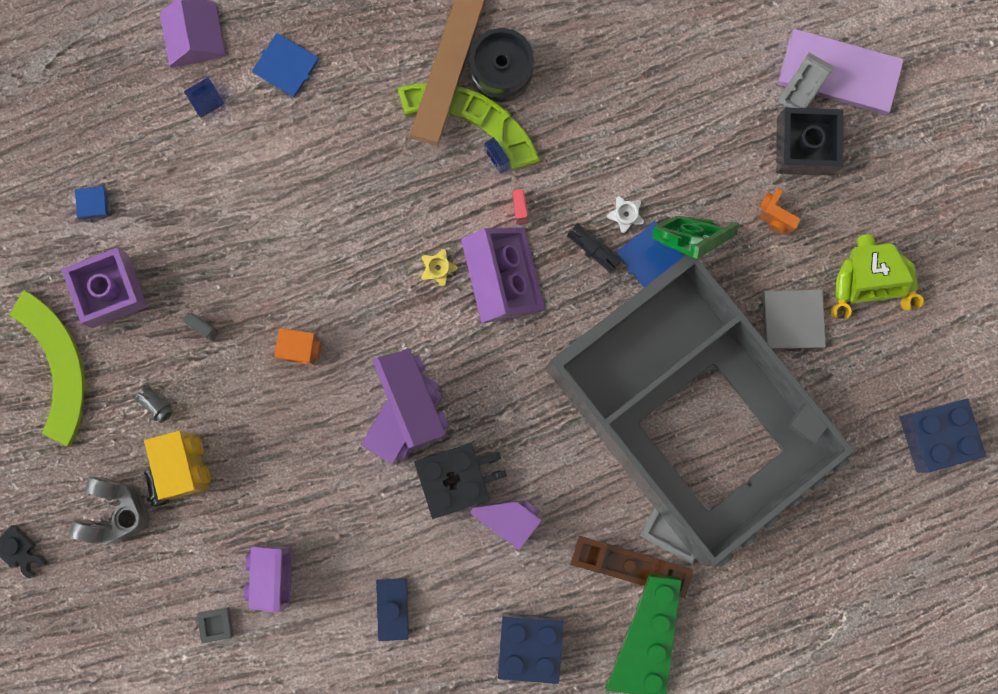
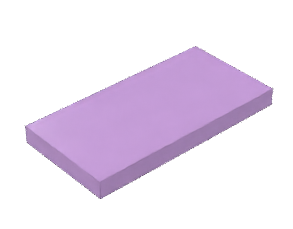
[777,29,904,115]

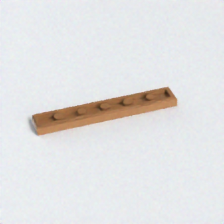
[410,0,486,146]

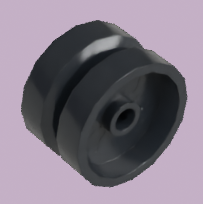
[470,28,534,103]

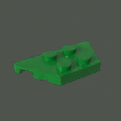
[652,216,739,259]

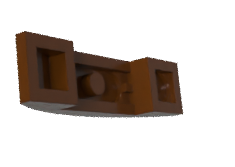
[570,535,693,599]

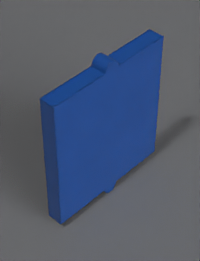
[252,33,319,98]
[616,222,684,287]

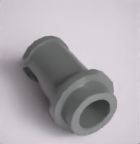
[135,386,173,423]

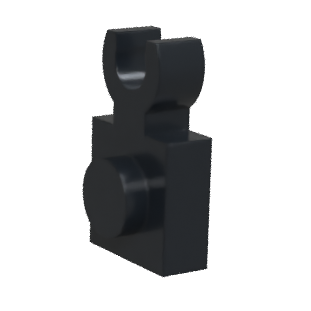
[0,525,47,578]

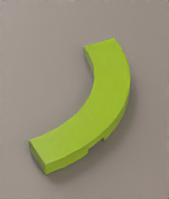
[397,83,540,171]
[9,290,86,447]

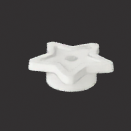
[607,196,644,233]

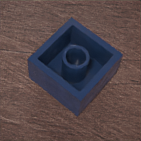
[899,399,987,473]
[498,613,563,684]

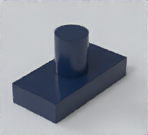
[376,578,409,641]

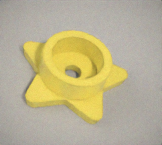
[421,249,458,286]

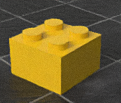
[144,430,211,500]

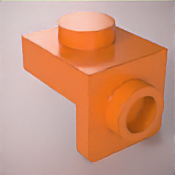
[759,187,801,235]

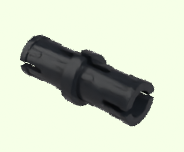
[566,222,622,274]

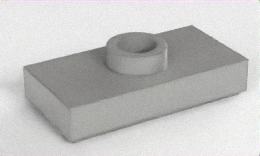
[777,52,834,108]

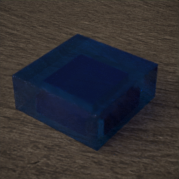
[184,77,225,118]
[484,137,510,174]

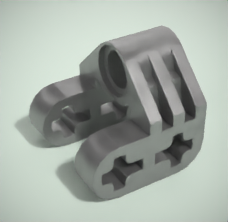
[68,476,150,545]

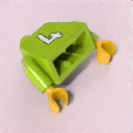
[831,234,924,319]

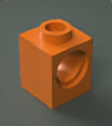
[274,328,322,365]

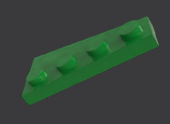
[605,574,681,694]

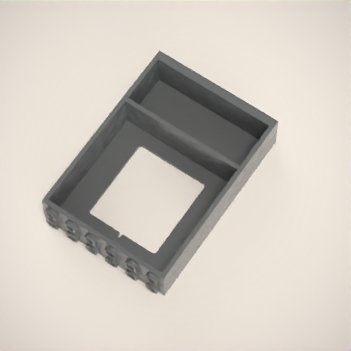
[545,255,854,567]

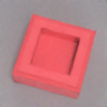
[512,189,528,225]

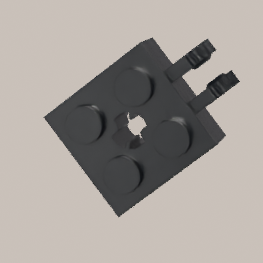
[414,443,507,519]

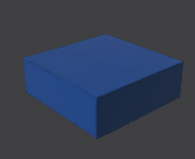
[75,186,109,219]

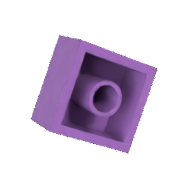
[61,247,147,328]

